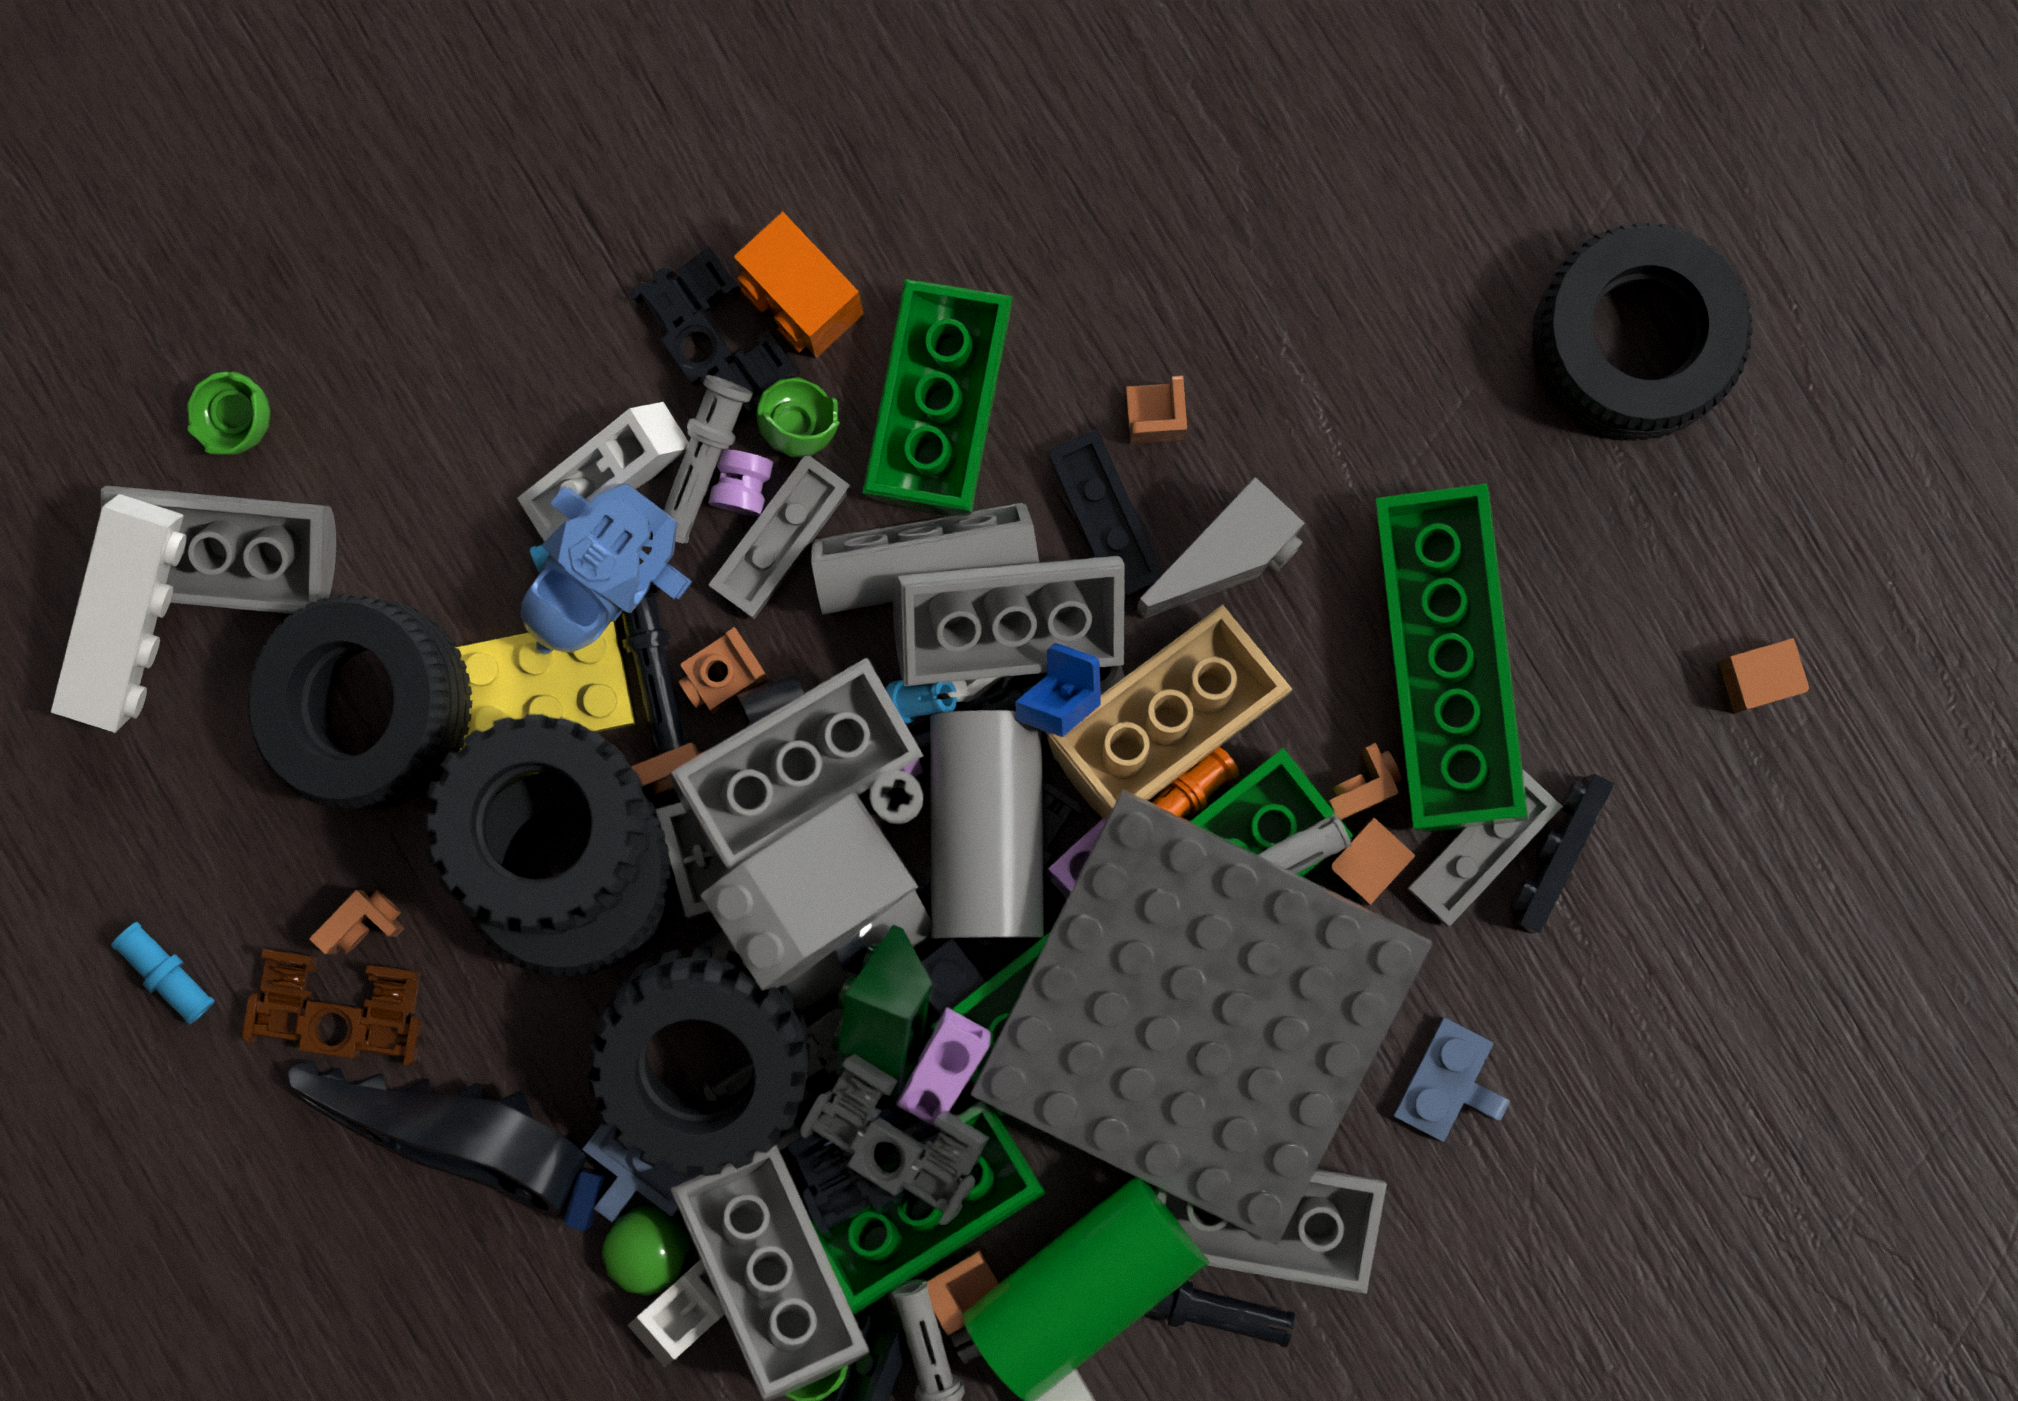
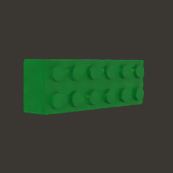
[1376,484,1529,833]

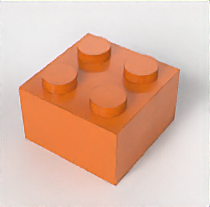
[734,212,864,358]

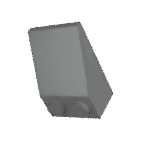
[1136,477,1305,619]
[701,793,918,990]

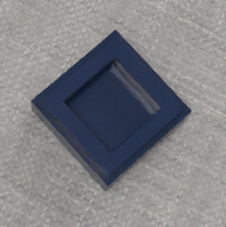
[564,1168,608,1231]

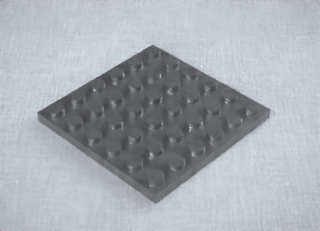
[971,789,1432,1245]

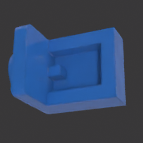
[1015,643,1101,737]

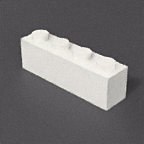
[51,494,186,733]

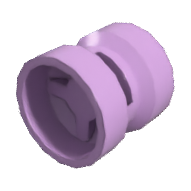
[708,449,773,516]

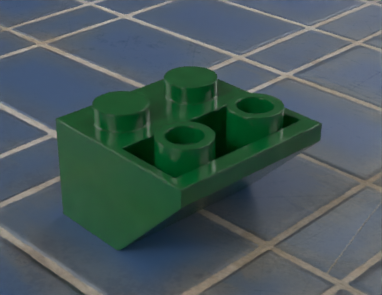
[832,925,932,1099]

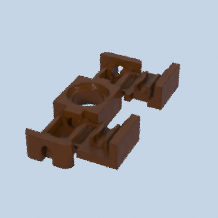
[242,949,423,1066]

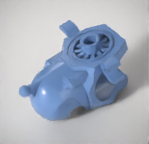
[521,483,693,654]

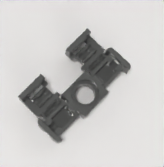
[801,1054,989,1225]

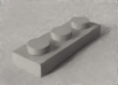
[709,456,851,619]
[1407,770,1562,927]

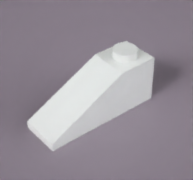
[517,402,689,542]

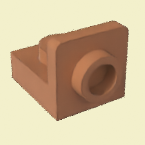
[631,743,708,795]
[1327,743,1402,821]
[309,890,405,954]

